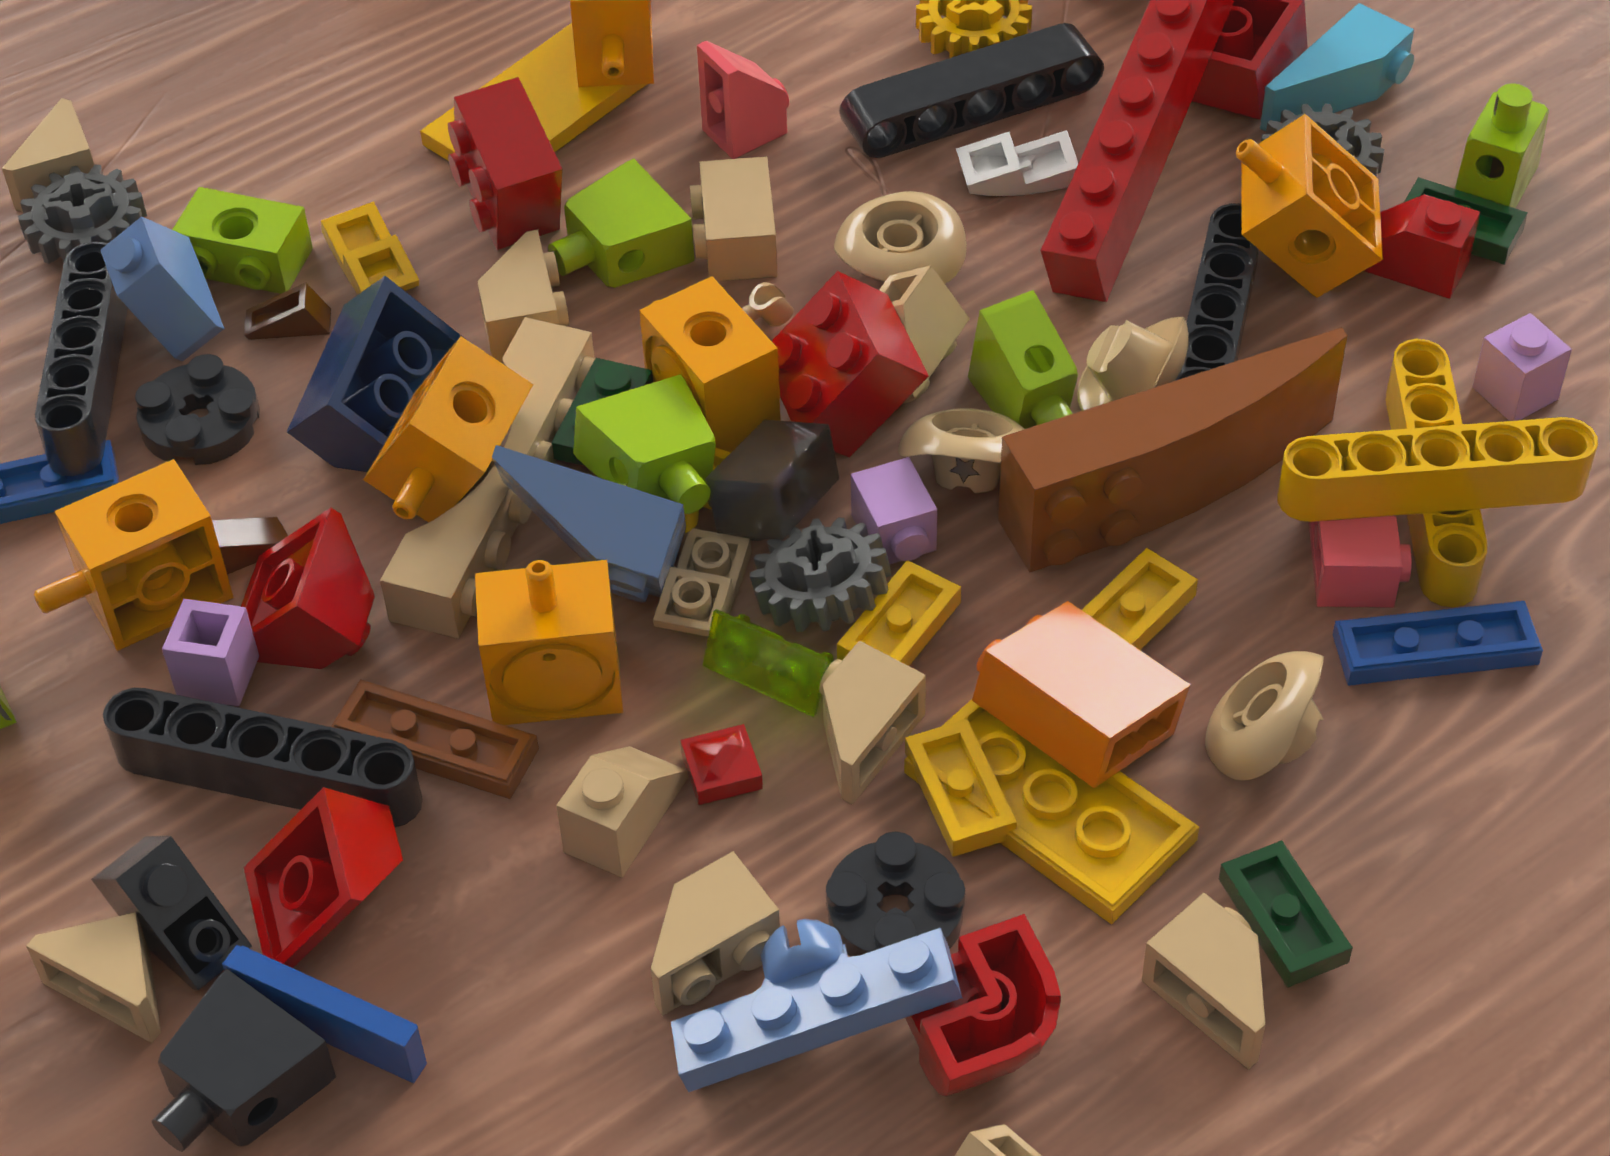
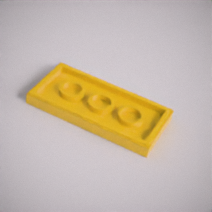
[420,23,647,161]
[904,699,1199,925]

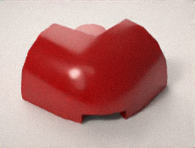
[905,914,1061,1097]

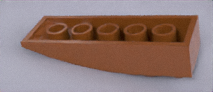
[998,327,1348,572]

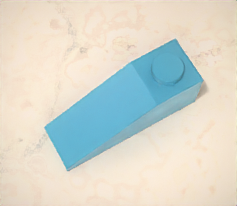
[1260,3,1414,131]

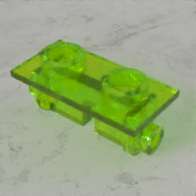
[702,609,833,717]

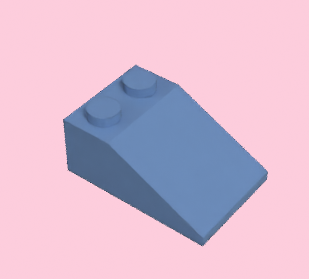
[492,445,686,602]

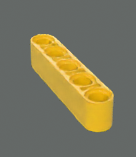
[1385,339,1487,608]
[1277,417,1598,522]

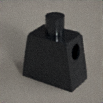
[152,969,336,1152]

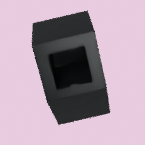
[91,836,252,990]

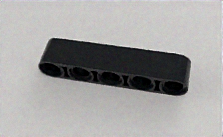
[839,23,1104,158]
[1175,203,1259,381]
[35,242,128,476]
[103,688,423,827]

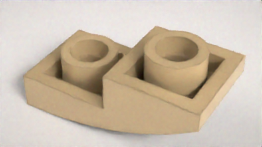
[653,528,752,638]

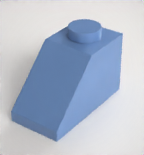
[100,216,224,361]

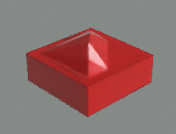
[680,724,763,805]

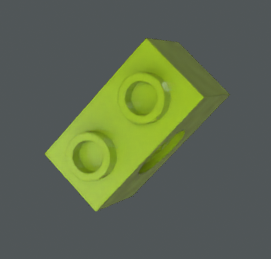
[172,187,313,294]

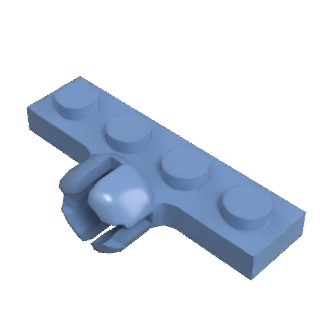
[671,919,962,1092]

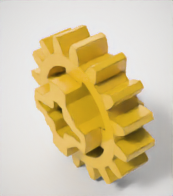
[916,0,1032,58]

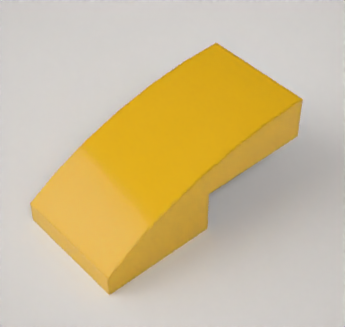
[321,201,419,294]

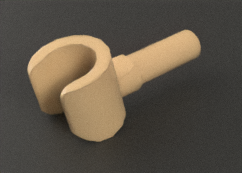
[742,282,794,327]

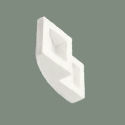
[956,130,1079,196]

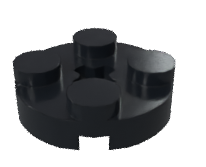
[135,354,260,465]
[826,831,965,957]

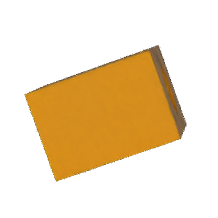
[570,0,654,87]
[1236,114,1382,298]
[639,276,781,454]
[363,336,534,522]
[34,459,234,651]
[475,560,624,725]

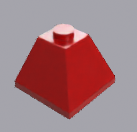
[241,507,375,669]
[243,787,403,968]

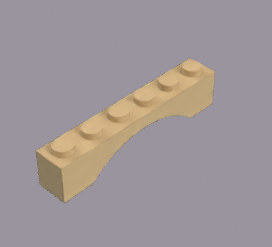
[380,317,595,639]

